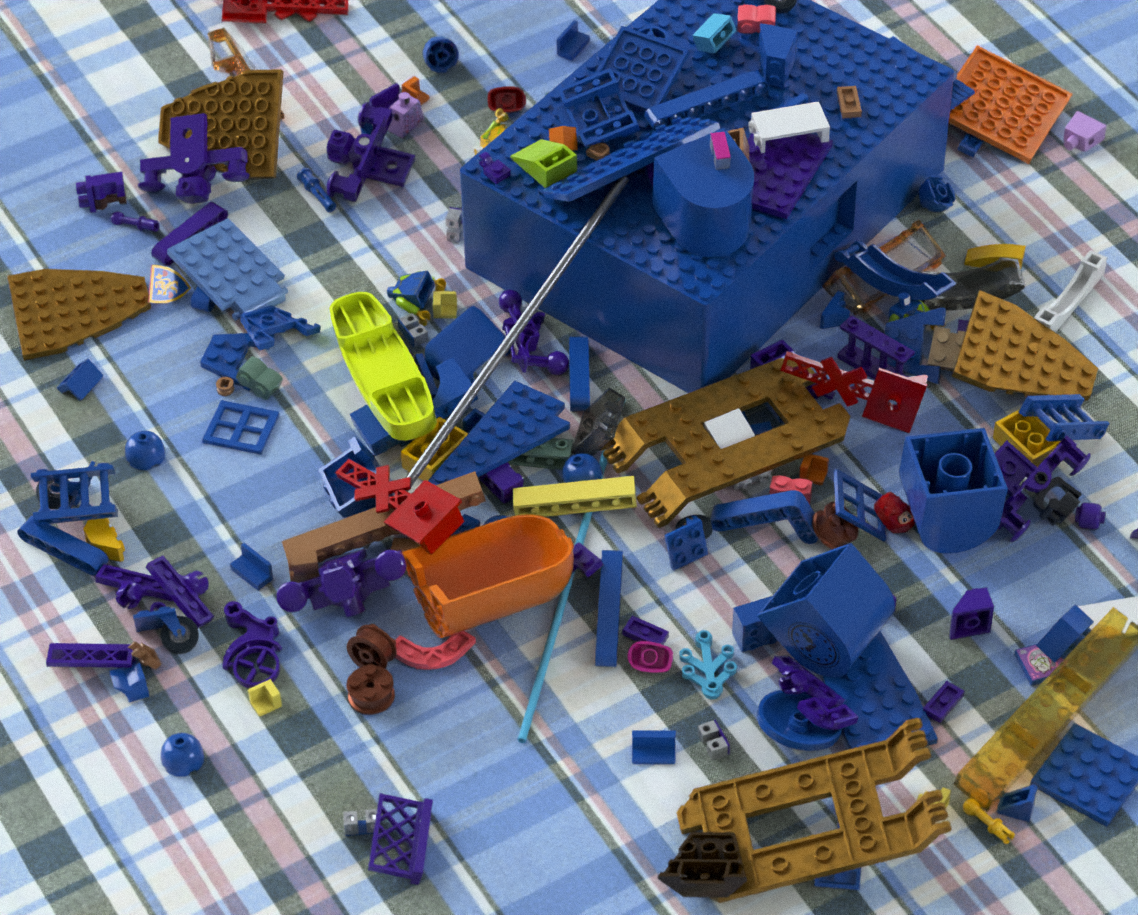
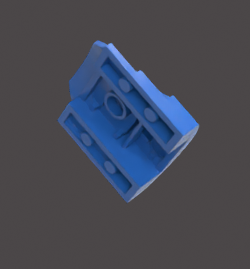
[557,68,640,148]

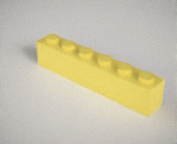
[513,476,637,517]

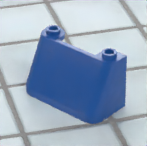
[425,306,511,384]

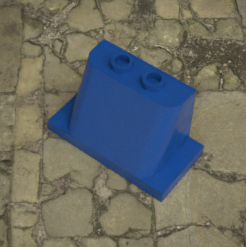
[318,436,393,518]

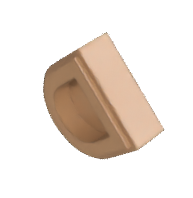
[586,142,610,161]

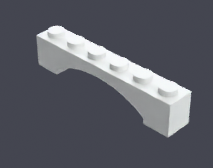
[1034,250,1107,333]

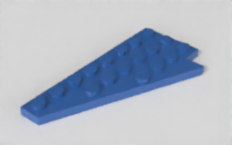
[428,380,570,485]

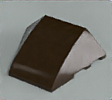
[658,832,747,898]

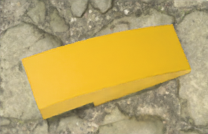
[964,244,1026,272]

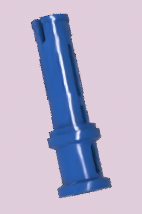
[297,168,337,212]

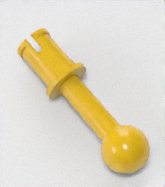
[963,798,1015,844]

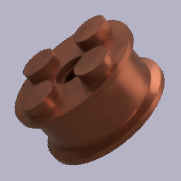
[812,502,859,550]
[346,624,397,669]
[347,664,395,715]

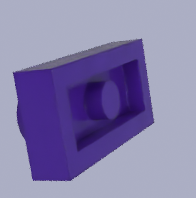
[622,616,669,645]
[923,681,965,723]

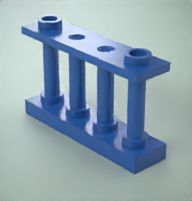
[1018,394,1110,441]
[31,463,118,525]

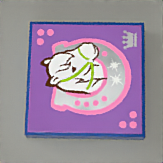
[1014,644,1071,686]

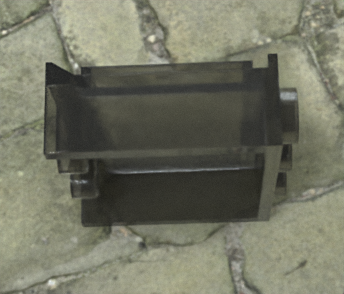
[571,388,626,456]

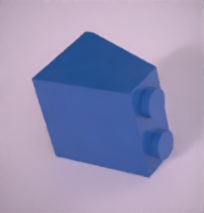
[759,23,798,88]

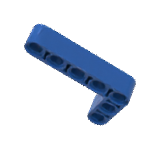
[710,490,818,544]

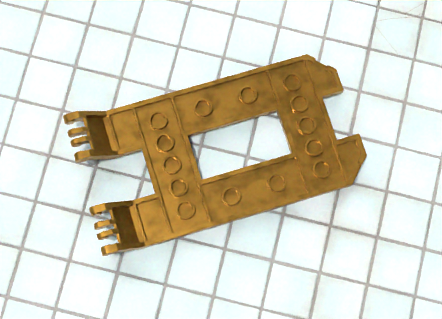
[596,358,850,528]
[677,718,952,903]

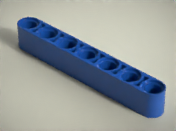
[644,70,769,131]
[595,550,623,667]

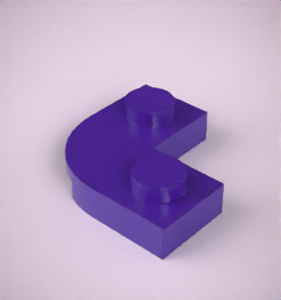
[797,697,858,730]

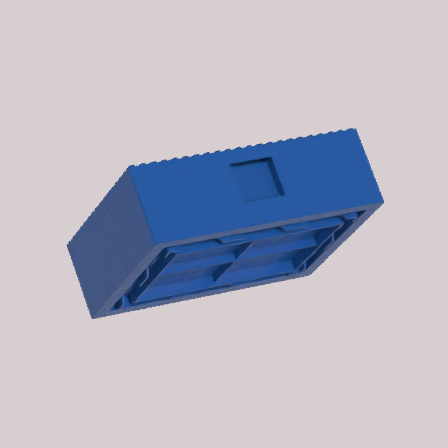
[460,0,954,393]

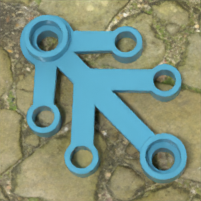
[679,630,737,700]

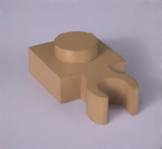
[128,641,162,670]

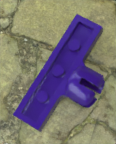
[145,555,214,628]
[95,564,173,609]
[772,656,845,709]

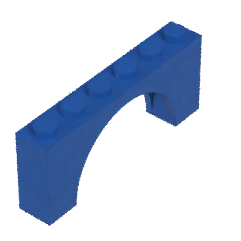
[350,357,478,457]

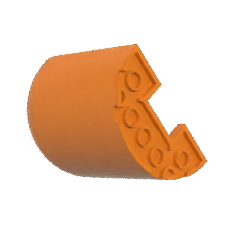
[402,515,574,638]

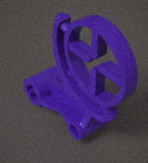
[222,601,282,689]

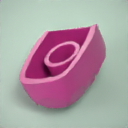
[628,641,673,673]

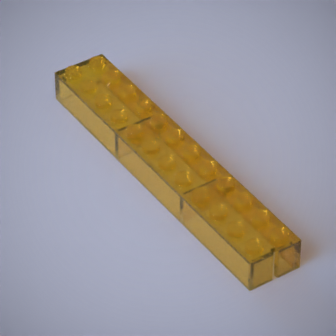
[953,607,1138,812]

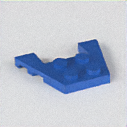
[240,305,321,350]
[885,308,946,384]
[200,333,275,391]

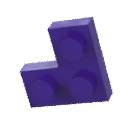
[572,542,604,577]

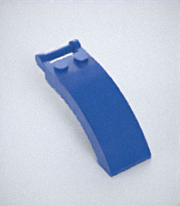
[834,240,957,300]

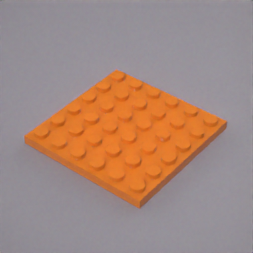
[949,45,1073,164]

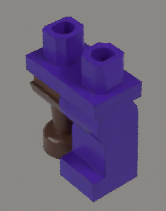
[76,172,127,213]

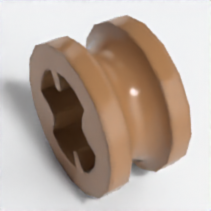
[216,377,234,396]

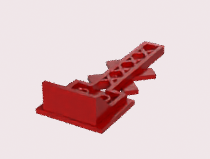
[222,0,348,23]
[780,351,928,433]
[335,459,465,555]

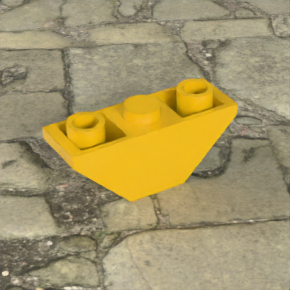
[83,518,125,562]

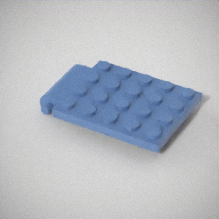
[167,218,288,321]

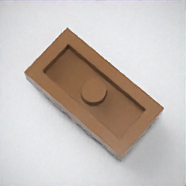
[837,86,862,118]

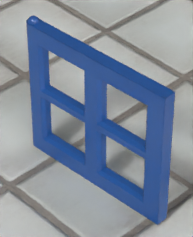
[202,400,279,454]
[834,469,886,542]

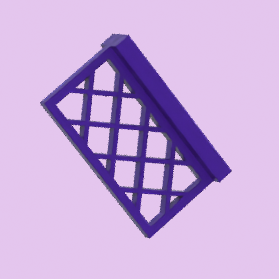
[368,793,433,885]

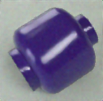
[1075,502,1106,530]

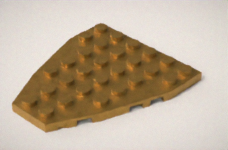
[158,69,284,179]
[7,269,151,360]
[952,290,1098,400]

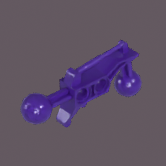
[498,289,569,376]

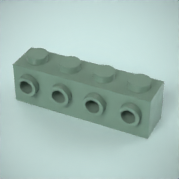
[508,438,573,470]

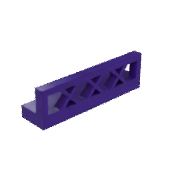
[46,643,136,668]

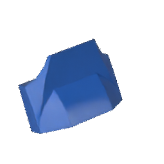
[109,660,150,702]

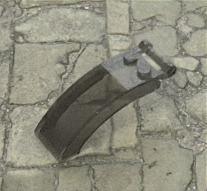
[919,257,1025,311]

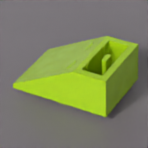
[510,139,577,188]

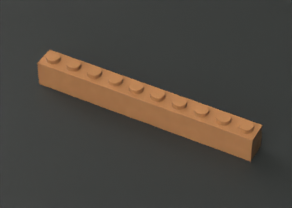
[282,471,486,563]

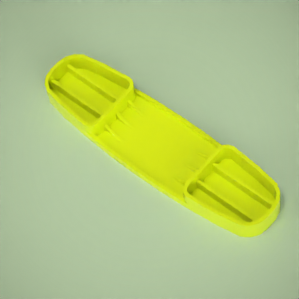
[329,292,437,441]

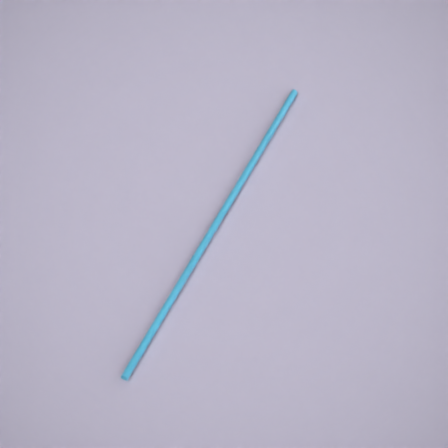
[517,396,626,743]

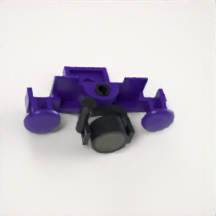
[994,435,1091,542]

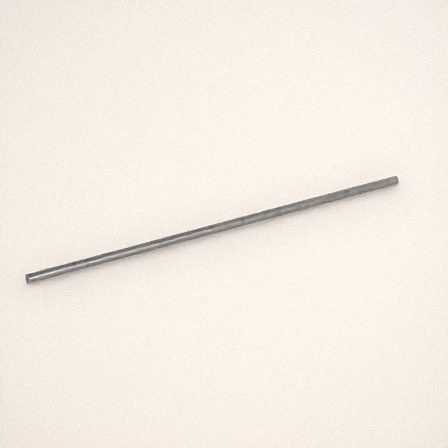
[363,176,629,549]

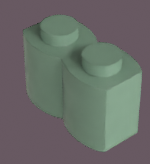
[236,356,283,400]

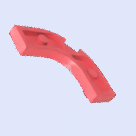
[395,631,476,670]

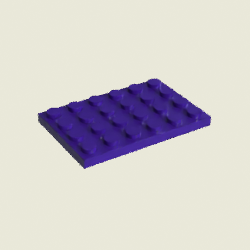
[748,133,833,219]

